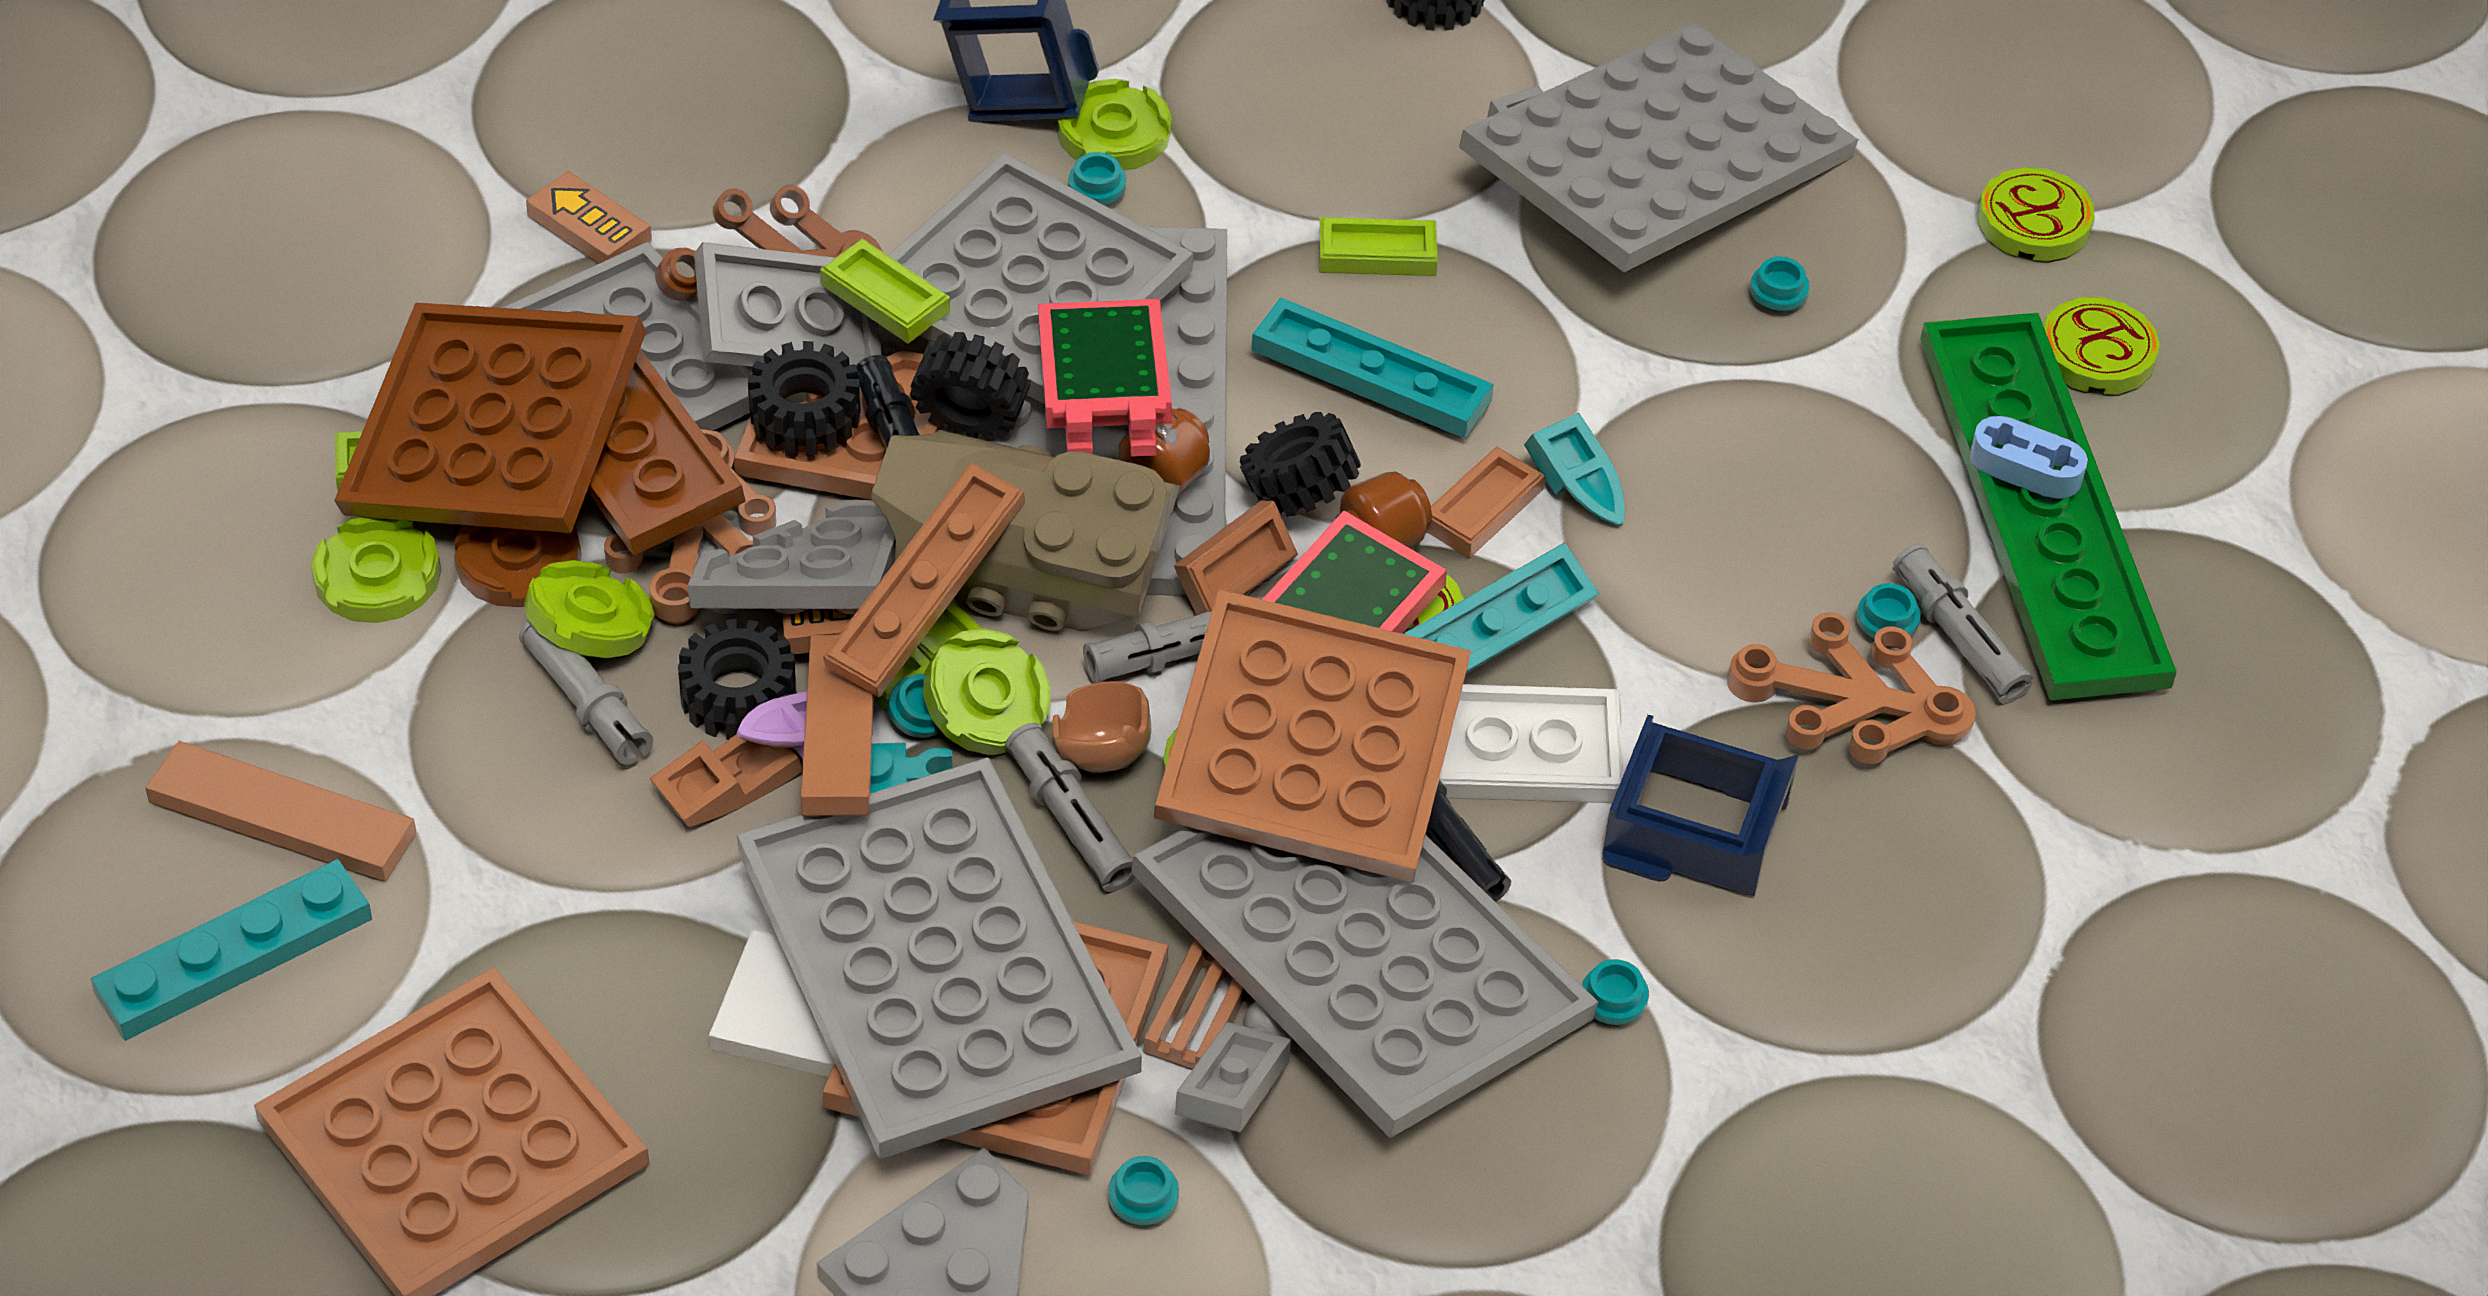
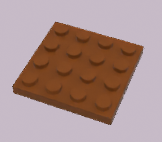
[334,302,646,533]

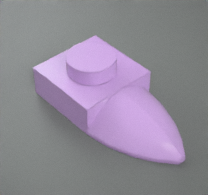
[737,691,807,759]

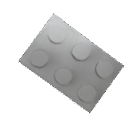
[694,242,882,367]

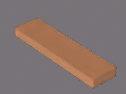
[823,462,1025,697]
[801,635,874,816]
[145,740,417,882]

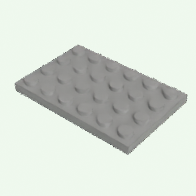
[1459,23,1859,272]
[737,757,1142,1160]
[1131,827,1598,1138]

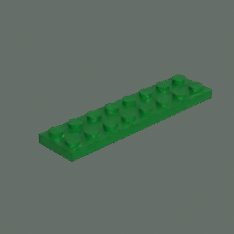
[1920,312,2177,700]

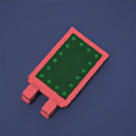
[1038,299,1172,456]
[1262,511,1447,634]

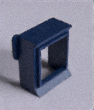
[933,0,1099,121]
[1602,714,1799,896]

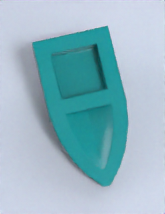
[1524,413,1625,526]

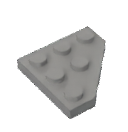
[687,500,896,614]
[817,1148,1029,1296]

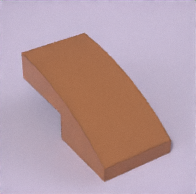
[650,734,803,827]

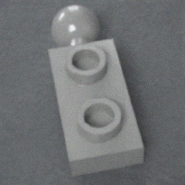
[1175,1001,1293,1132]

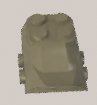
[871,430,1180,631]

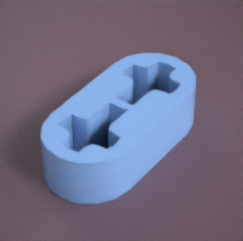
[1970,416,2088,499]

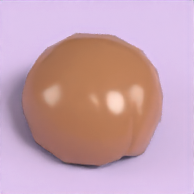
[1052,681,1151,774]

